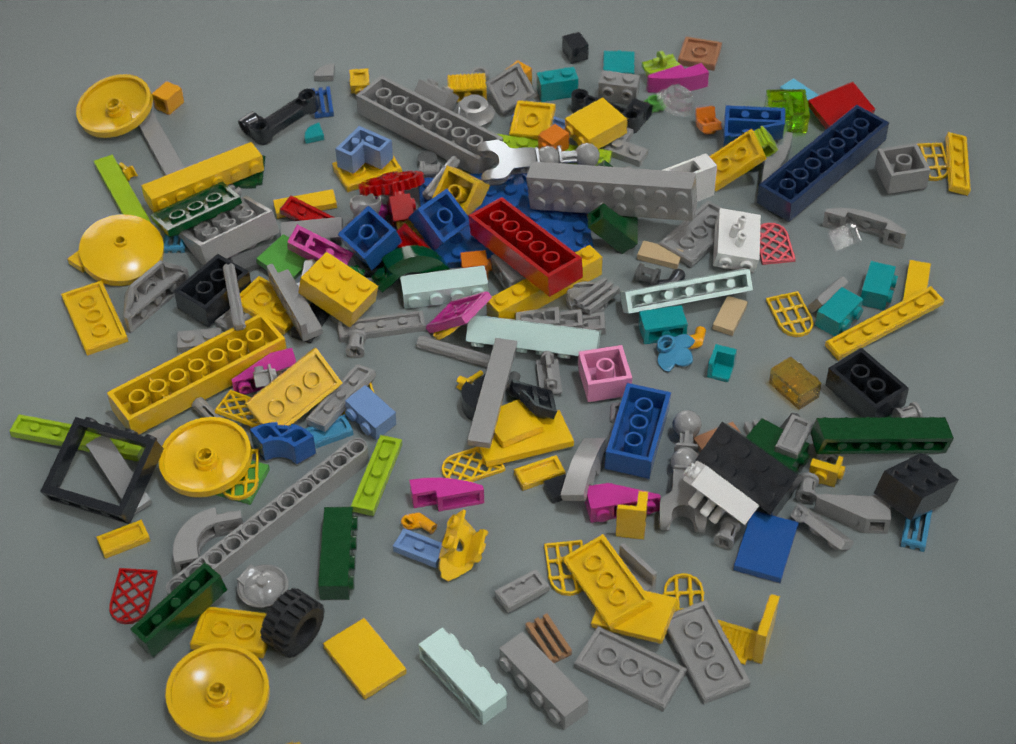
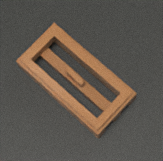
[526,613,572,663]

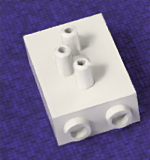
[663,153,717,202]
[713,208,761,273]
[683,461,759,525]

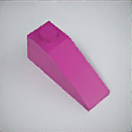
[287,224,354,265]

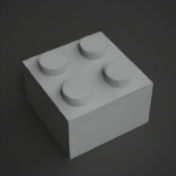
[875,143,931,194]

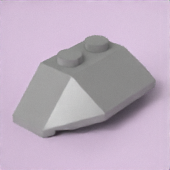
[124,261,189,333]

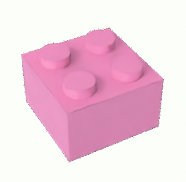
[578,345,632,402]

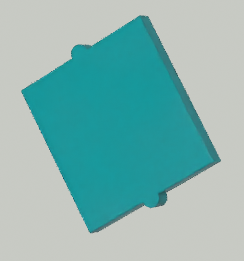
[603,50,635,74]

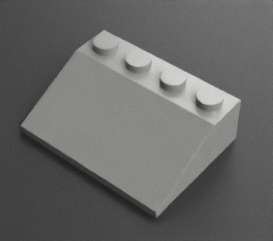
[178,195,280,265]

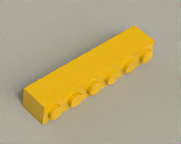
[141,142,264,213]
[486,245,603,320]

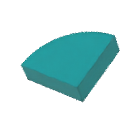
[304,122,325,144]

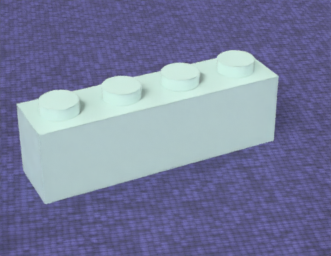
[400,266,489,309]
[419,628,507,725]

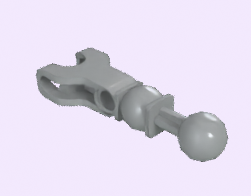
[477,140,600,185]
[659,410,707,533]

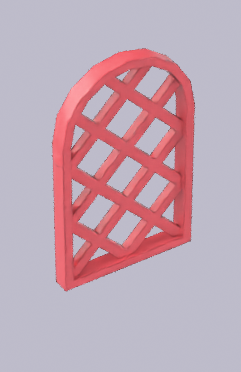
[760,223,796,265]

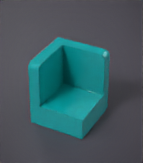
[707,344,737,382]

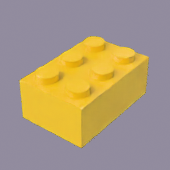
[298,252,378,327]

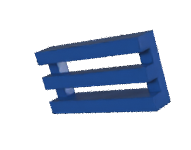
[311,86,334,118]

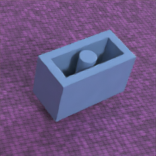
[345,385,396,440]

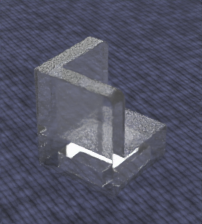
[828,223,862,251]

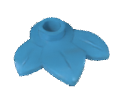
[657,334,695,372]

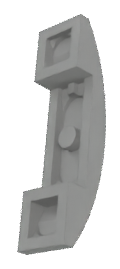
[823,208,907,249]

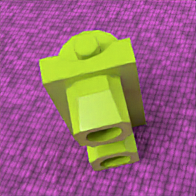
[641,51,680,77]

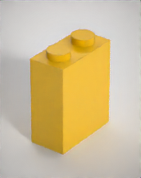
[564,98,627,149]

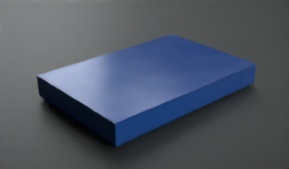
[733,511,799,583]

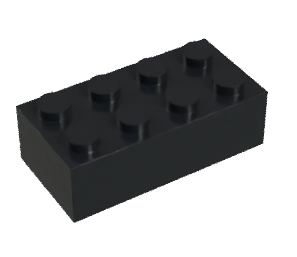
[695,422,804,516]

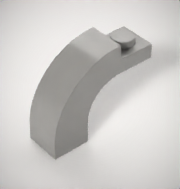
[173,507,243,574]

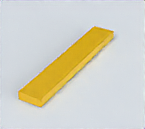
[825,286,944,361]

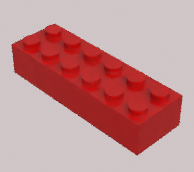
[469,197,583,297]

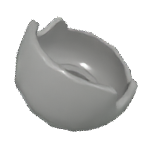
[349,193,381,216]

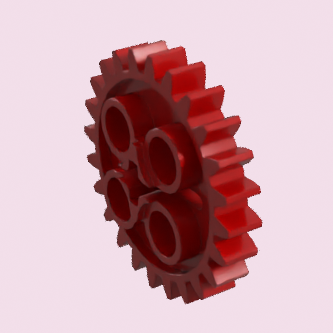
[358,171,425,197]

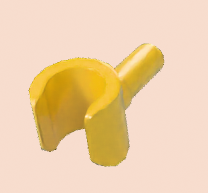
[119,163,138,181]
[456,370,483,390]

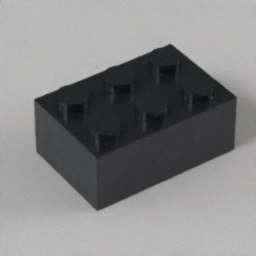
[174,254,251,327]
[825,347,909,418]
[874,453,959,521]

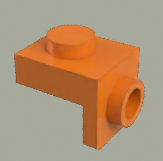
[695,105,722,134]

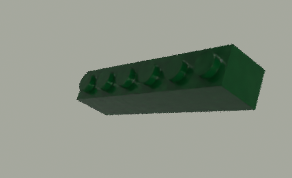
[810,417,954,454]

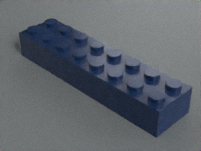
[757,105,889,222]

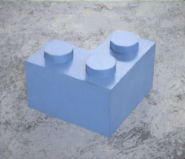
[335,126,393,174]

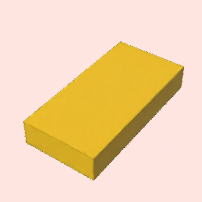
[514,455,566,491]
[96,519,150,559]

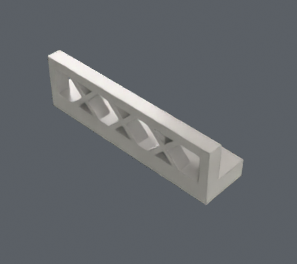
[267,263,323,342]

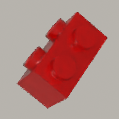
[387,191,416,226]

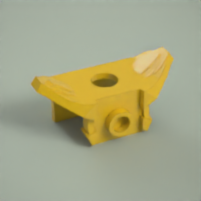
[438,509,489,582]

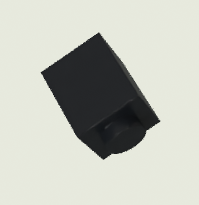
[562,32,589,64]

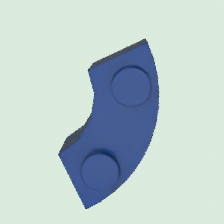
[250,422,316,464]

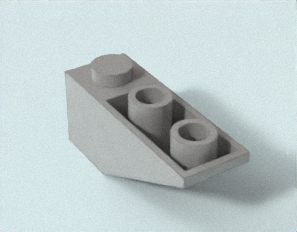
[814,494,891,534]

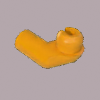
[688,326,706,349]
[401,513,437,534]

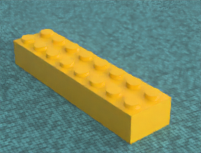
[107,313,287,435]

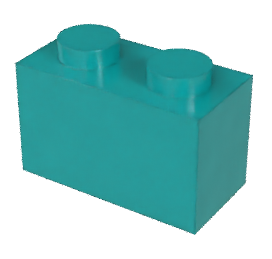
[537,67,579,102]
[861,261,898,310]
[815,287,863,337]
[638,305,688,345]

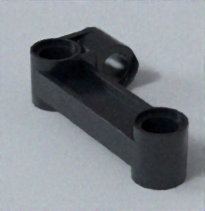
[238,88,319,145]
[571,89,653,134]

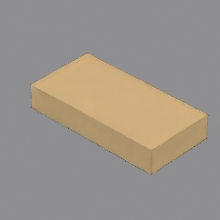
[637,240,684,269]
[712,296,748,336]

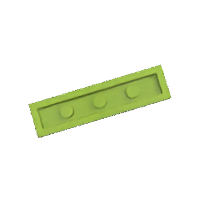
[351,435,403,516]

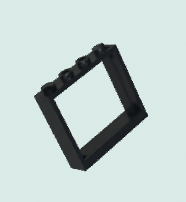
[40,417,164,524]

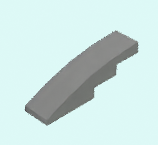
[762,132,793,182]
[516,306,606,334]
[561,438,607,501]

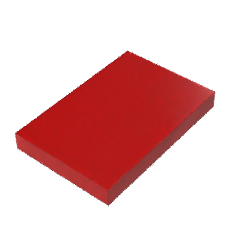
[806,82,876,129]

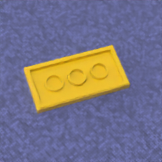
[61,280,129,356]
[244,348,343,426]
[478,410,574,467]
[562,534,653,630]

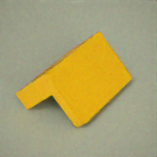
[616,491,648,540]

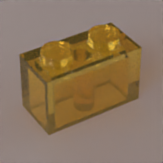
[769,356,822,410]

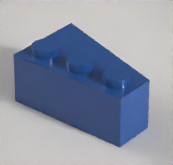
[723,105,785,147]

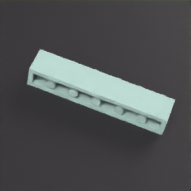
[620,269,753,314]
[466,315,601,359]

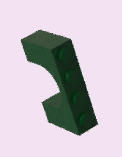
[588,160,638,254]

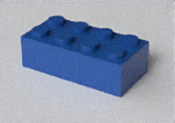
[605,383,671,479]

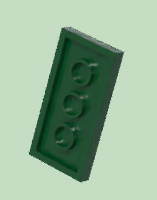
[150,181,242,237]

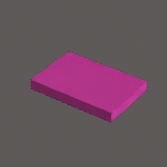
[426,291,492,334]

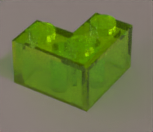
[764,89,810,133]

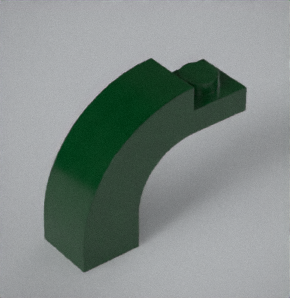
[372,245,450,293]

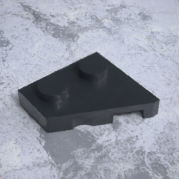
[509,379,557,419]

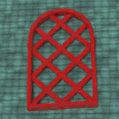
[109,568,158,625]

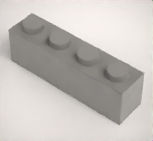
[499,632,589,730]

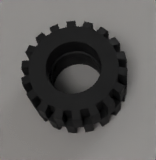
[260,588,325,658]

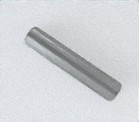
[423,156,460,200]

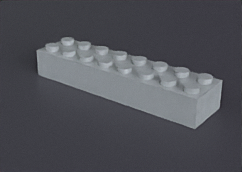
[356,75,503,174]
[526,162,697,221]

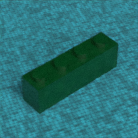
[318,507,358,600]
[130,562,227,657]

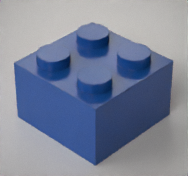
[408,189,469,250]
[338,205,402,270]

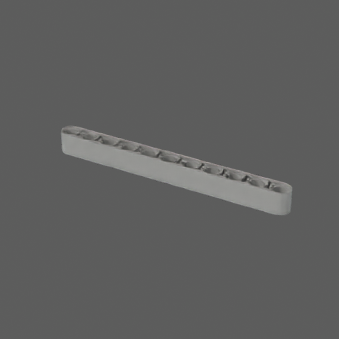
[166,438,369,595]

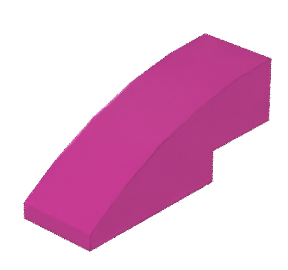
[647,63,709,93]
[409,478,484,512]

